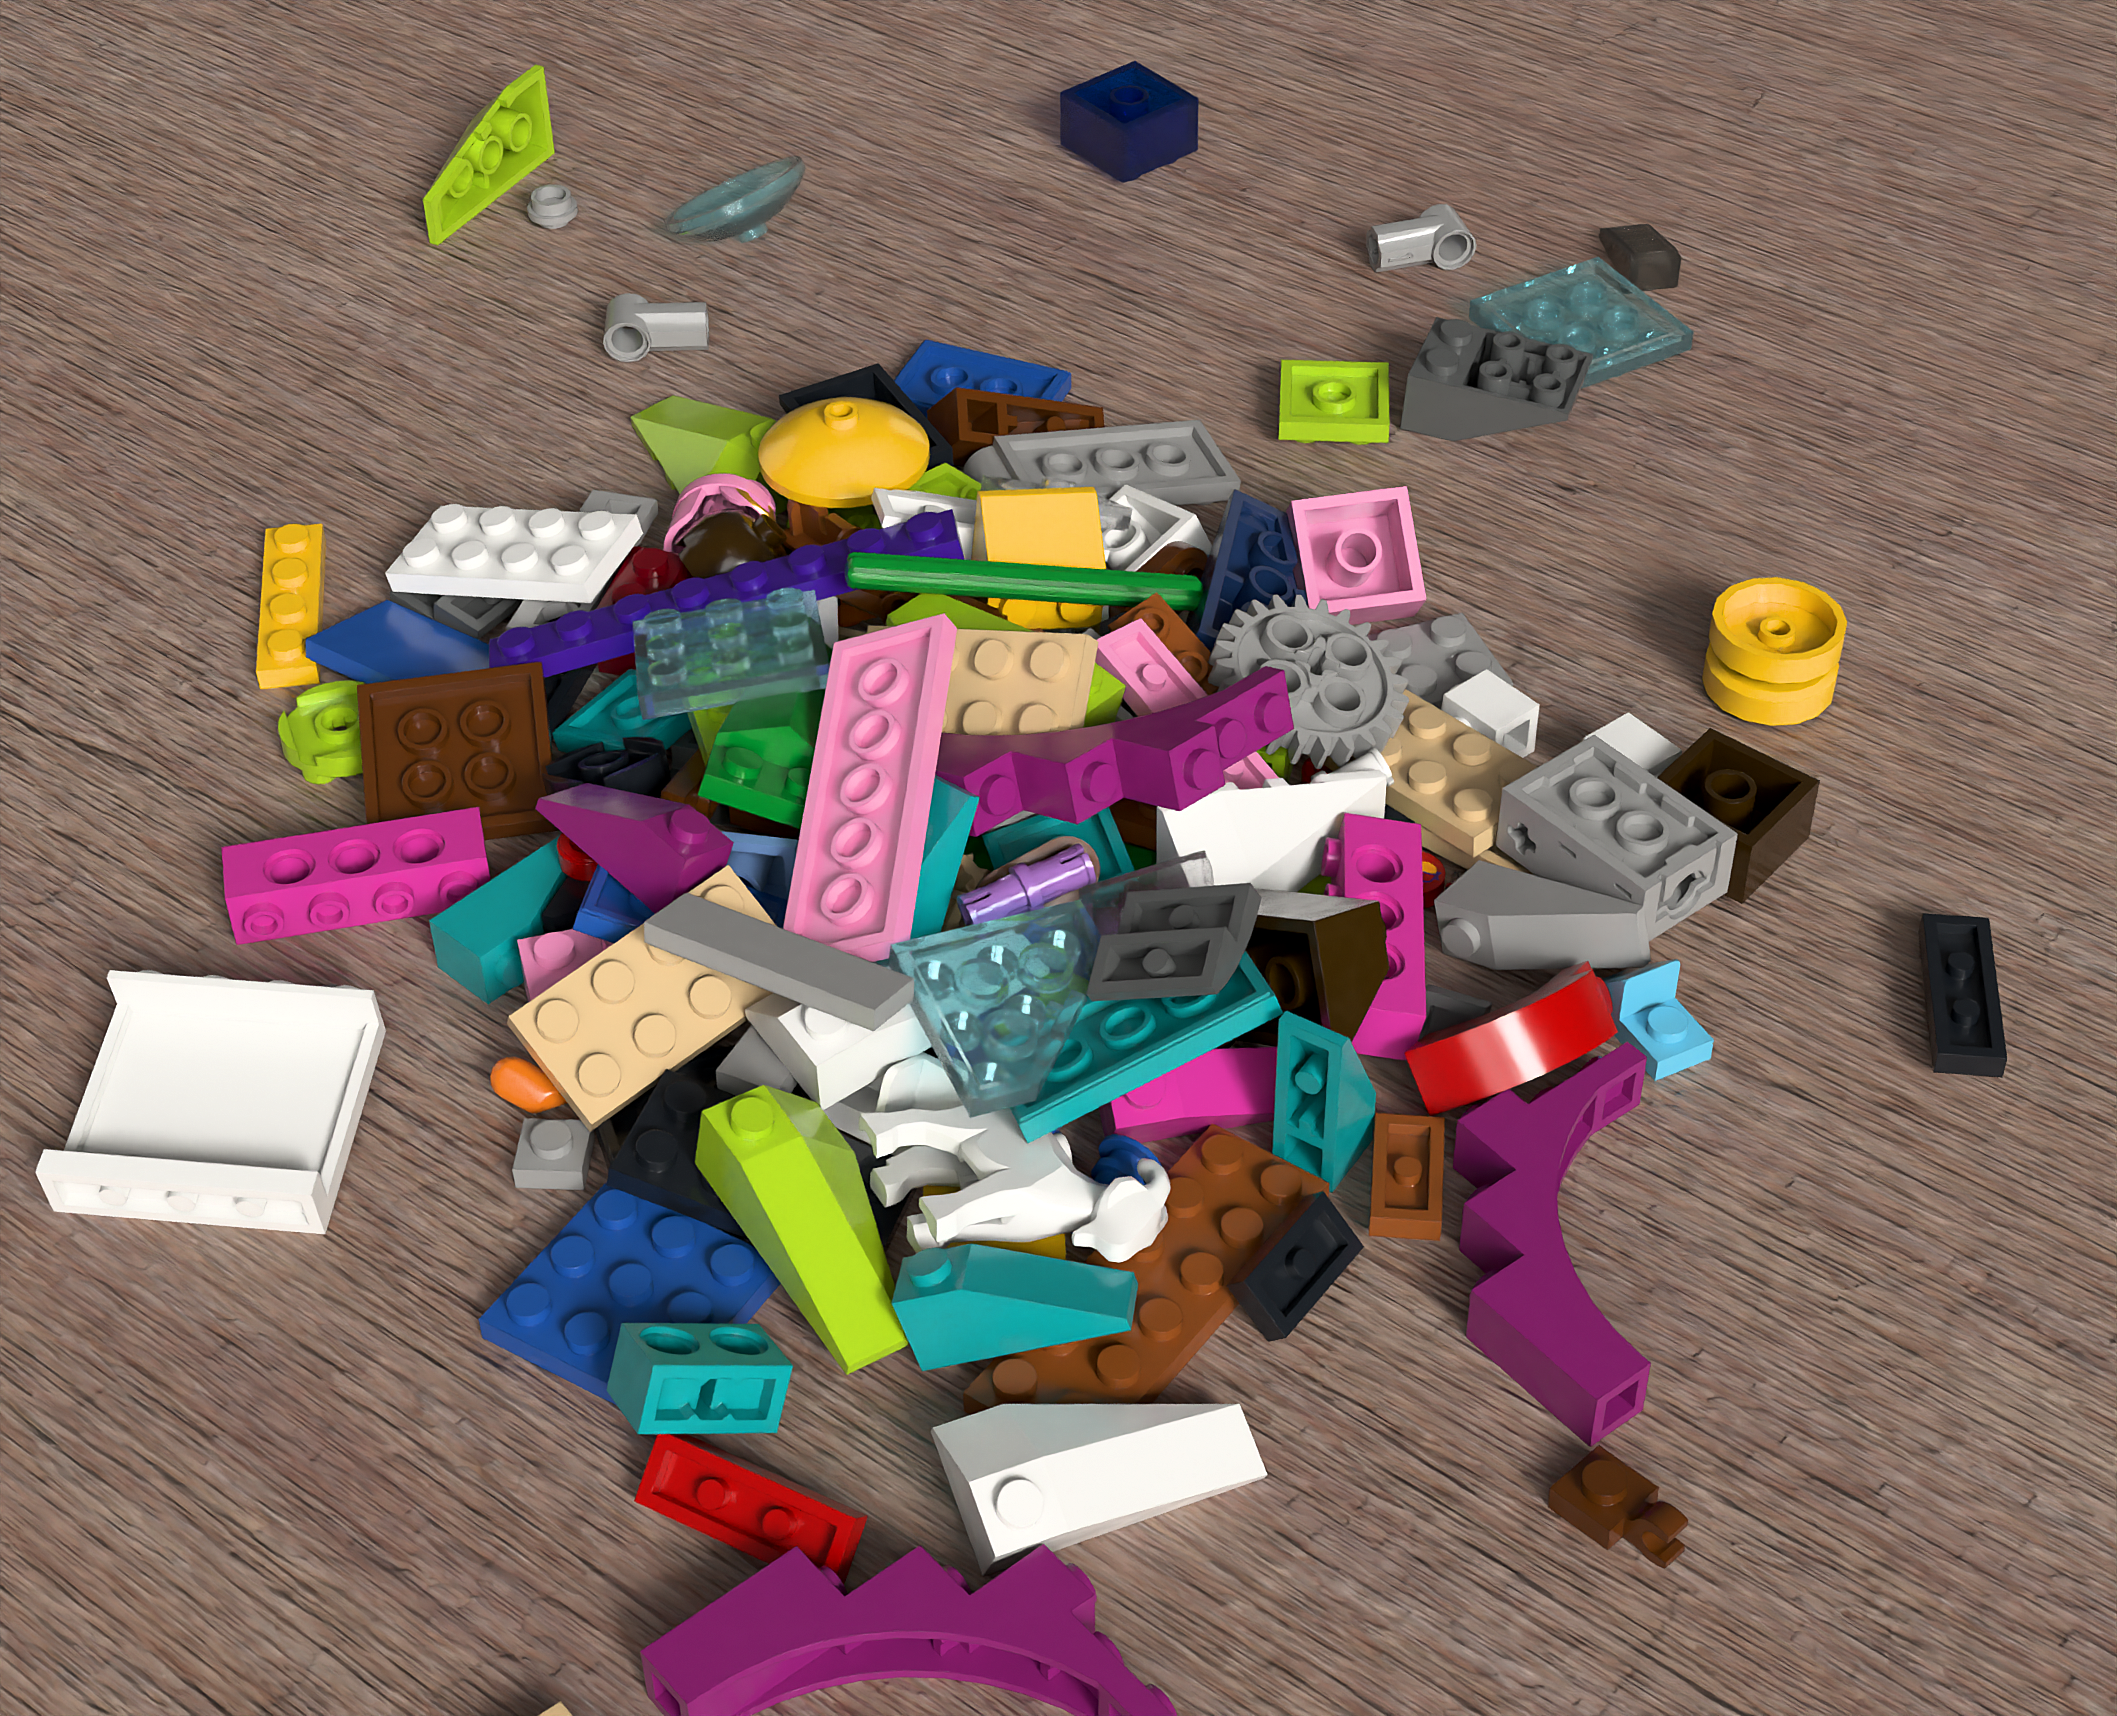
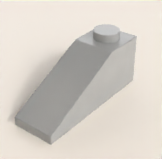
[1434,860,1651,970]

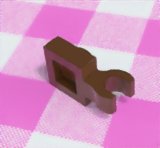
[1548,1445,1688,1569]

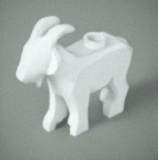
[859,1097,1171,1263]

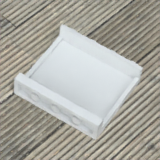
[35,970,386,1234]

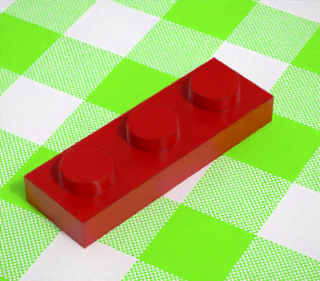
[634,1434,868,1585]

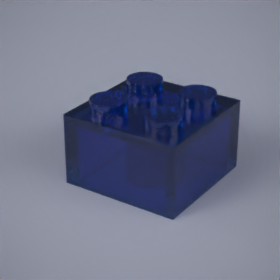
[1060,61,1199,183]

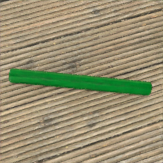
[845,552,1203,611]

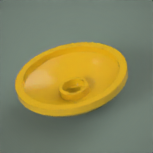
[758,397,930,508]

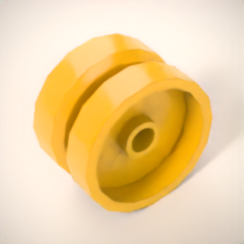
[1702,577,1847,726]

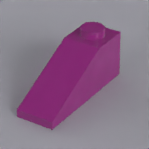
[535,783,734,914]

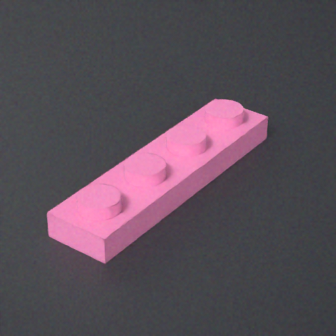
[1095,618,1279,790]

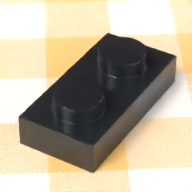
[1226,1191,1364,1342]

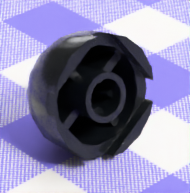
[542,737,671,798]

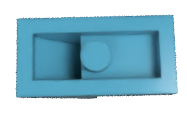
[1602,959,1714,1081]

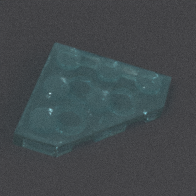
[888,899,1101,1118]

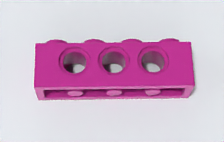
[221,807,491,945]
[1321,813,1426,1061]

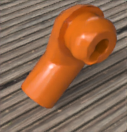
[490,1056,567,1114]

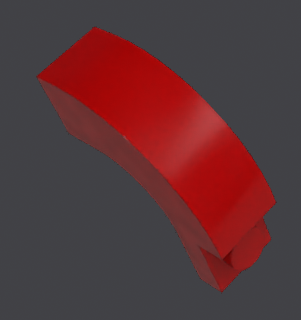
[1404,961,1618,1116]

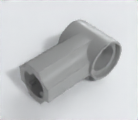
[1366,204,1476,273]
[603,293,709,362]

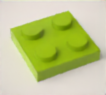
[1279,359,1390,445]

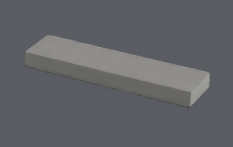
[644,893,914,1031]

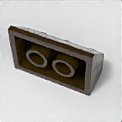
[1236,888,1390,1047]

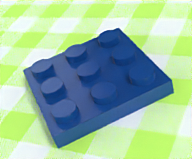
[478,1182,781,1405]

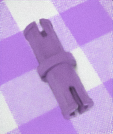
[957,843,1096,934]

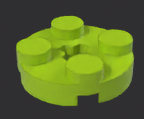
[278,680,364,785]

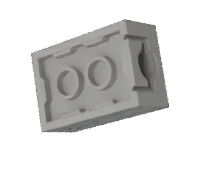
[1496,735,1738,941]

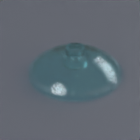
[664,156,806,243]

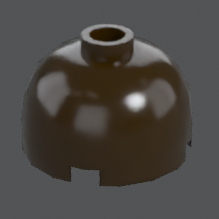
[675,508,787,579]

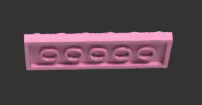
[783,613,957,962]

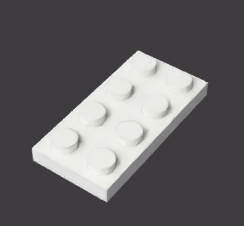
[385,504,643,603]

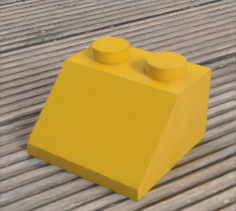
[968,487,1106,629]

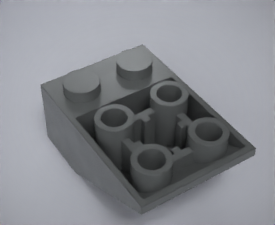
[1400,317,1594,441]

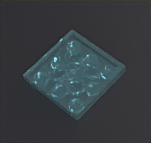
[1469,257,1694,389]
[633,588,830,720]

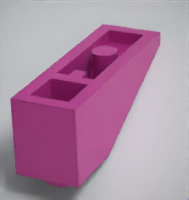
[1099,1047,1277,1143]

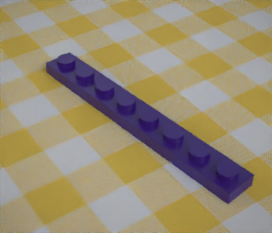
[489,509,964,677]

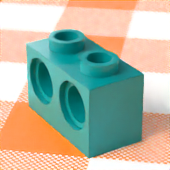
[606,1323,793,1434]

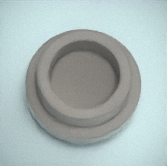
[527,184,578,229]

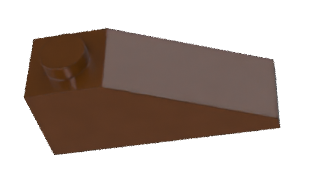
[927,387,1105,467]

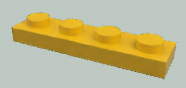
[256,524,326,689]

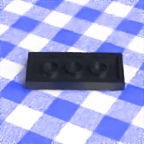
[607,1069,917,1254]

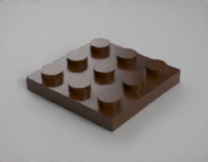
[357,661,560,841]

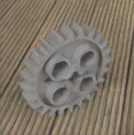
[1208,595,1409,769]

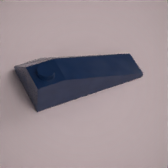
[1185,489,1308,693]

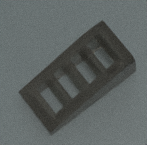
[1599,223,1681,292]

